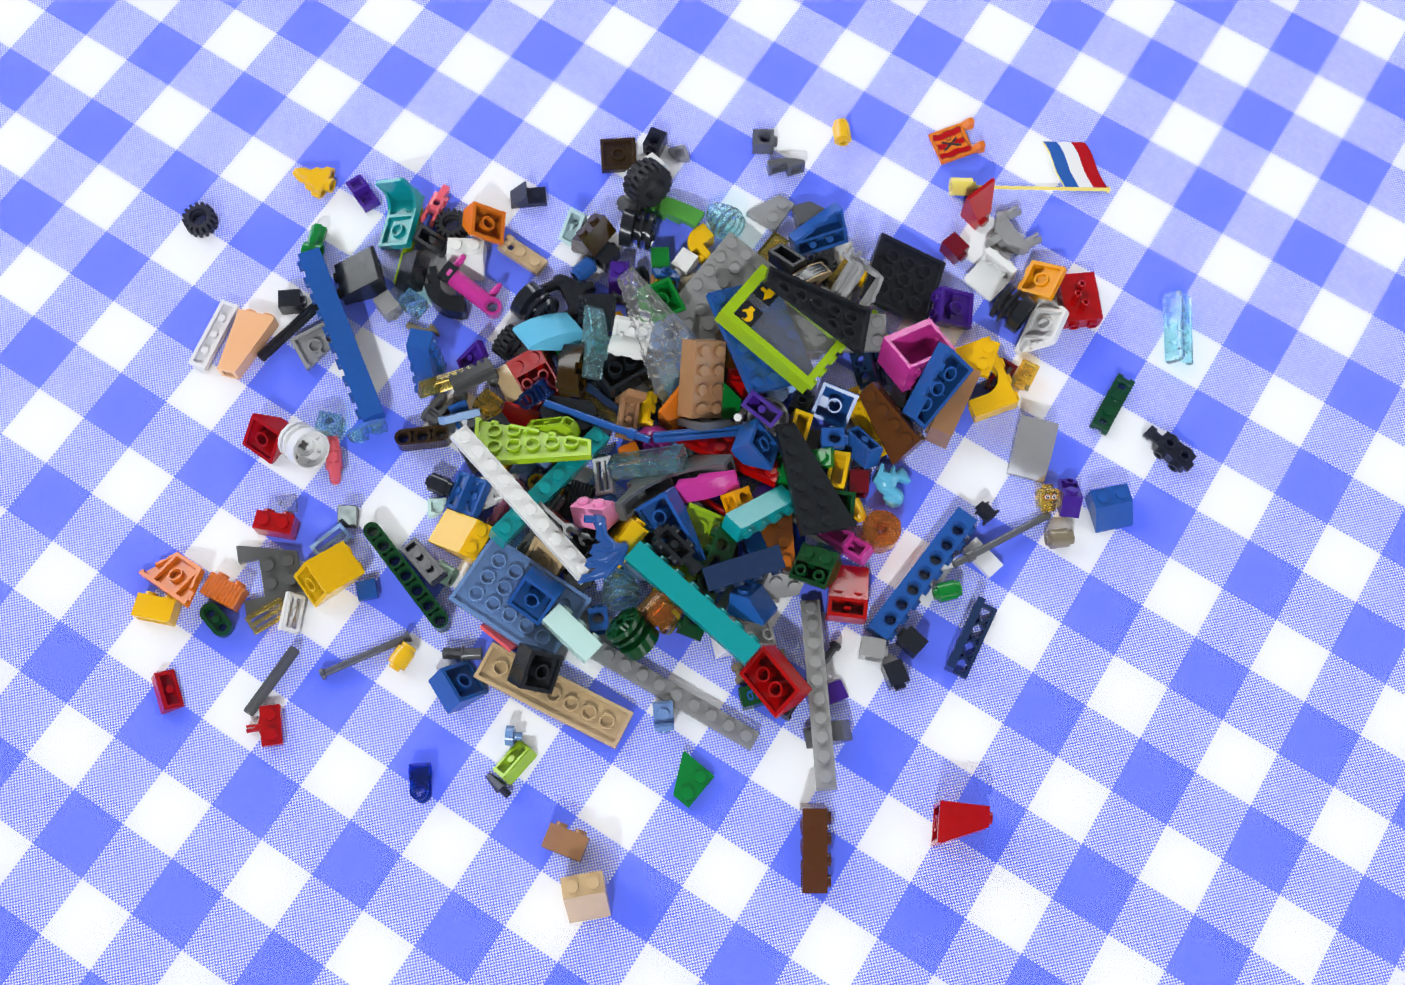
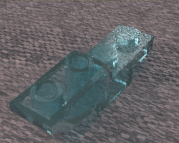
[581,305,608,381]

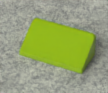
[492,740,537,785]

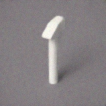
[734,407,748,425]

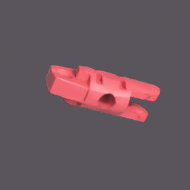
[418,184,450,228]
[325,436,343,485]

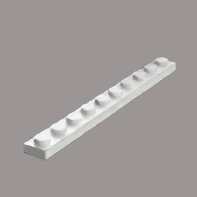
[450,424,595,585]

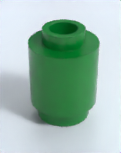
[932,580,963,603]

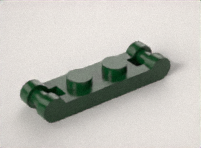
[1089,373,1136,436]

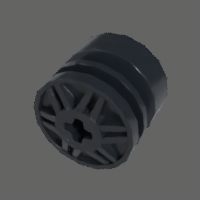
[618,208,657,251]
[510,282,560,321]
[989,284,1038,334]

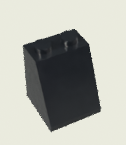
[332,246,387,305]

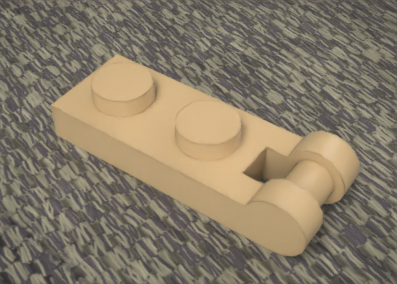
[497,234,548,277]

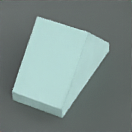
[558,207,587,246]

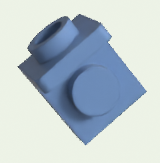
[652,700,674,733]

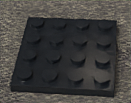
[858,232,946,324]

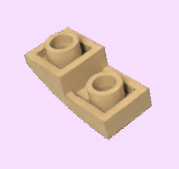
[495,364,525,403]

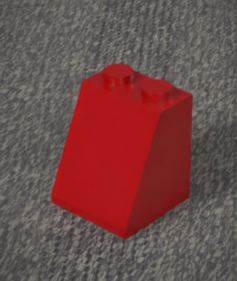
[931,800,993,847]

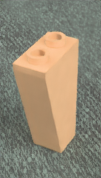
[217,309,279,380]

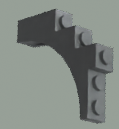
[614,454,737,521]

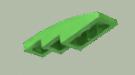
[644,196,705,229]

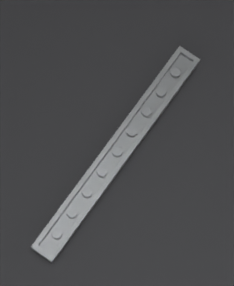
[800,599,837,791]
[591,641,760,751]

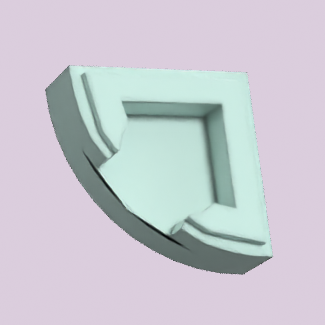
[427,497,448,519]

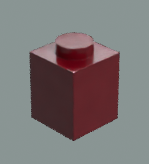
[939,232,970,265]
[848,467,869,498]

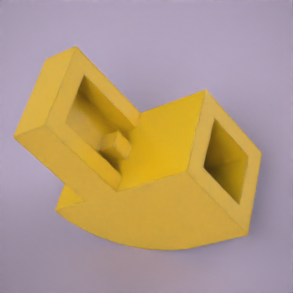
[687,223,714,265]

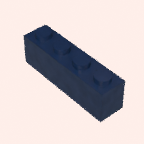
[702,544,786,593]

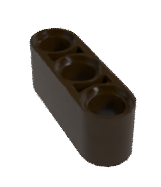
[394,425,452,451]

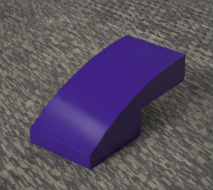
[345,174,381,213]

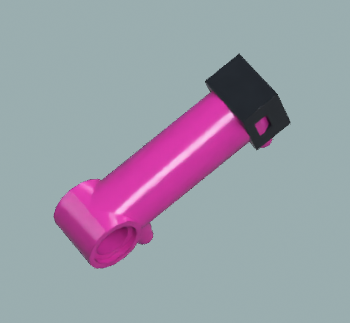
[437,254,503,319]

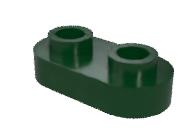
[200,603,234,638]

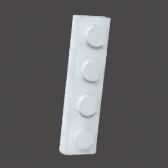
[188,299,240,372]

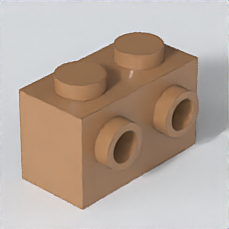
[541,821,590,863]

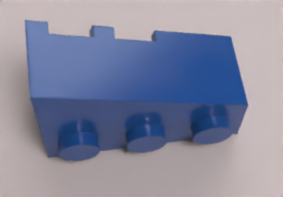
[788,202,849,256]

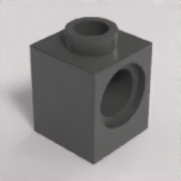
[752,129,778,154]

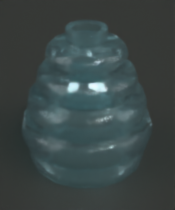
[706,202,746,240]
[601,566,640,612]

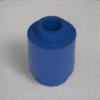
[570,256,597,283]

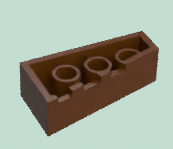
[859,382,927,465]
[799,803,831,893]

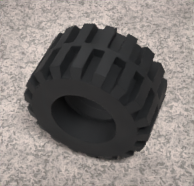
[623,157,672,208]

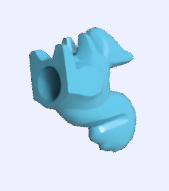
[872,463,911,508]

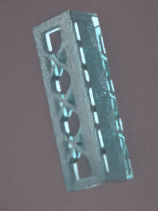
[1163,290,1194,366]

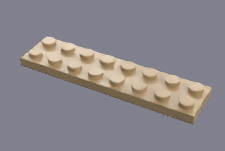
[473,642,634,750]

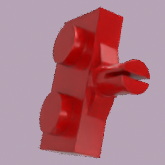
[246,704,284,748]

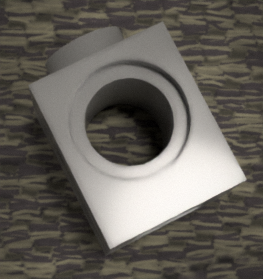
[372,289,403,323]
[858,635,889,663]

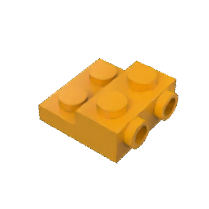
[1017,260,1067,302]

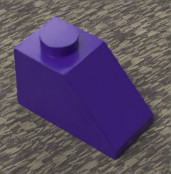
[609,261,630,304]
[741,389,783,428]

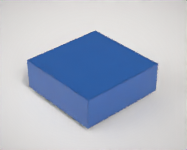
[355,578,379,602]

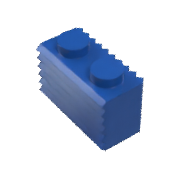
[844,426,884,469]

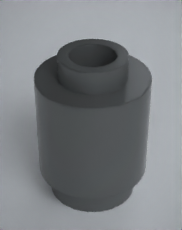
[616,194,644,218]

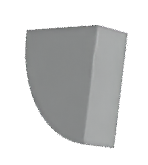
[668,144,690,163]

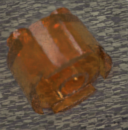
[860,510,901,554]
[636,590,683,635]

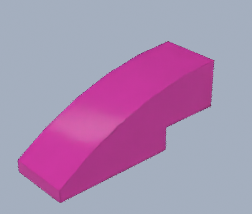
[675,470,740,503]
[815,530,874,567]

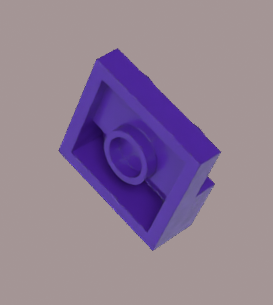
[929,286,974,330]

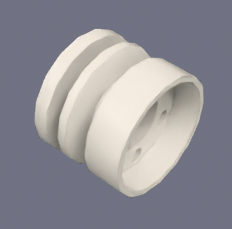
[278,421,330,469]

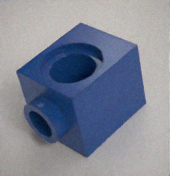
[820,427,848,451]
[587,604,609,635]

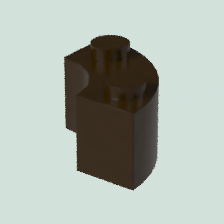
[555,344,590,397]

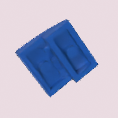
[445,471,492,519]

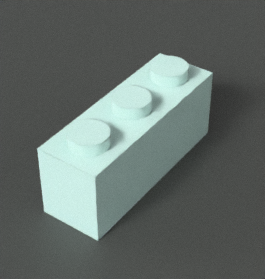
[541,603,603,665]

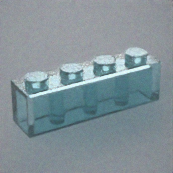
[606,444,689,482]

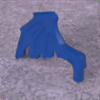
[578,514,629,584]

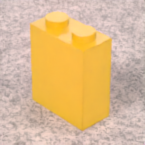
[608,514,649,568]

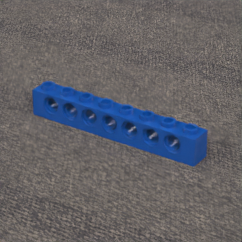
[866,507,977,642]

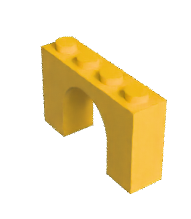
[955,336,1020,423]

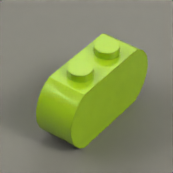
[526,416,581,437]

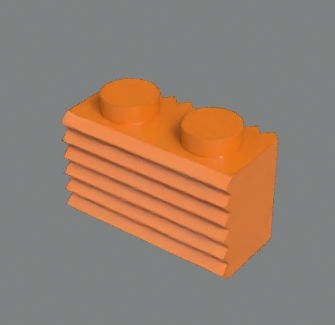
[199,571,249,613]

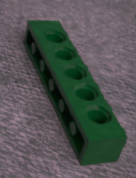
[675,522,738,642]

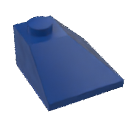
[811,381,859,430]

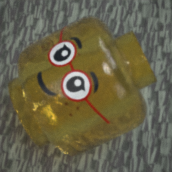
[1035,484,1060,512]

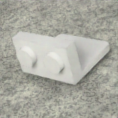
[964,247,1017,302]
[607,315,653,360]

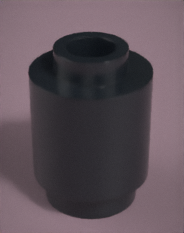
[425,472,455,497]

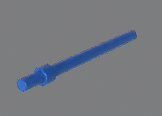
[543,399,652,444]

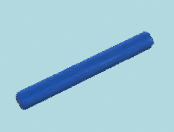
[652,424,742,443]

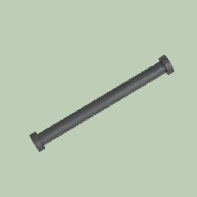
[319,631,413,680]

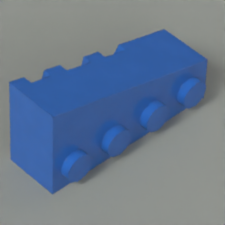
[406,328,447,396]
[902,342,974,429]

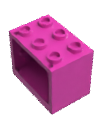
[877,318,956,393]

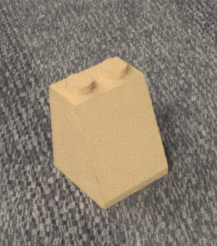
[560,870,611,924]

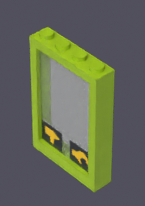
[714,264,846,394]

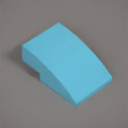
[512,312,584,351]

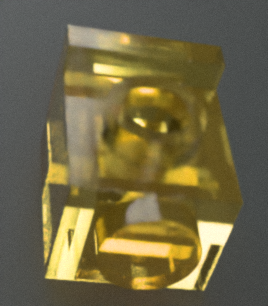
[1012,358,1040,392]
[472,387,504,420]

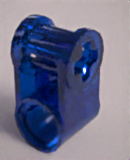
[517,377,555,409]
[408,762,432,803]

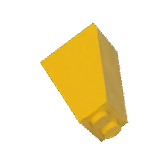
[293,541,365,608]

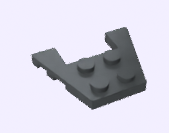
[236,546,302,620]

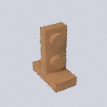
[614,388,647,441]

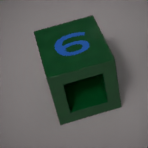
[737,686,765,711]

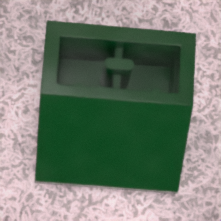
[788,542,842,590]

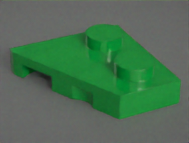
[673,751,715,809]

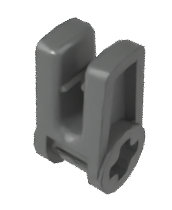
[420,391,456,426]

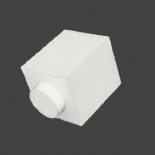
[671,247,698,278]

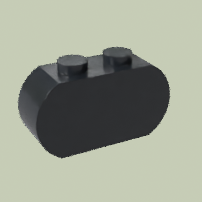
[540,395,599,435]

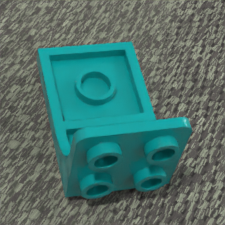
[375,177,425,250]

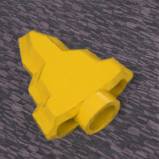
[292,166,336,200]

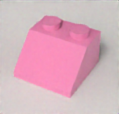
[570,496,619,530]

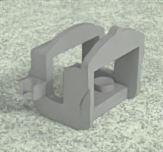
[821,247,884,308]

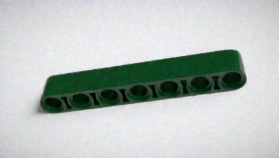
[363,522,451,633]

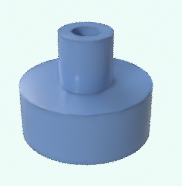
[505,725,523,746]

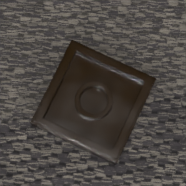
[600,137,637,173]

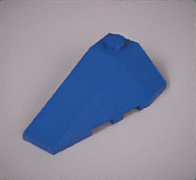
[635,486,706,562]

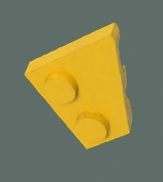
[961,338,1000,379]

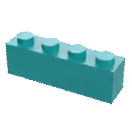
[721,484,794,542]

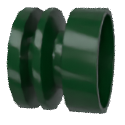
[605,607,659,661]

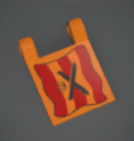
[928,117,986,165]

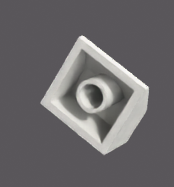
[446,237,487,281]

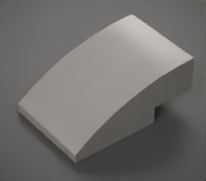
[1006,415,1059,483]

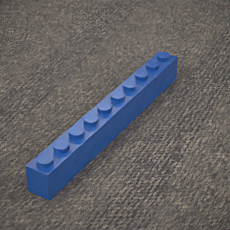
[297,247,386,425]

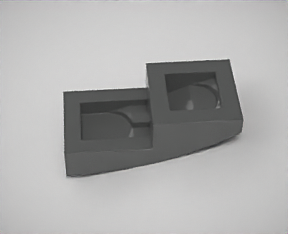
[766,158,805,177]

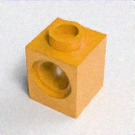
[720,485,753,513]

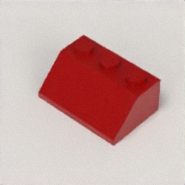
[739,645,812,718]

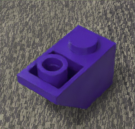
[1057,478,1083,518]

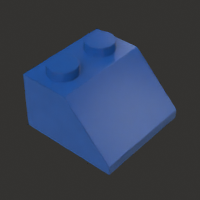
[731,418,779,471]
[1085,483,1133,533]
[507,565,566,626]
[727,579,778,626]
[428,660,489,714]

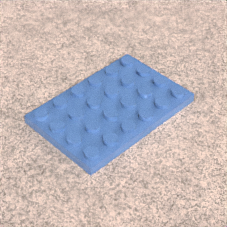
[448,538,592,653]

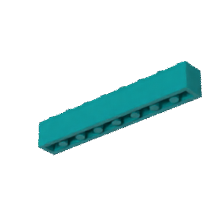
[489,425,610,549]
[624,541,761,667]

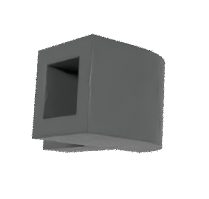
[803,720,853,749]

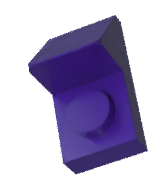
[456,340,489,373]

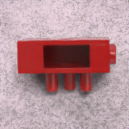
[1056,272,1103,330]

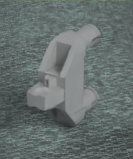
[985,204,1042,255]

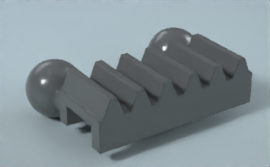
[449,357,499,402]

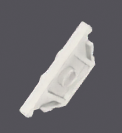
[1014,298,1069,355]

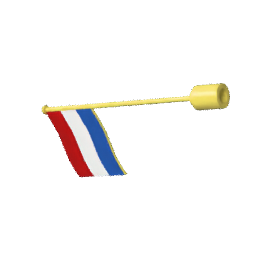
[948,141,1111,196]

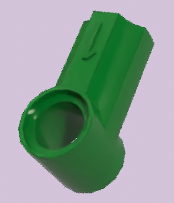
[301,223,328,256]

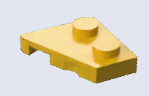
[637,391,658,428]

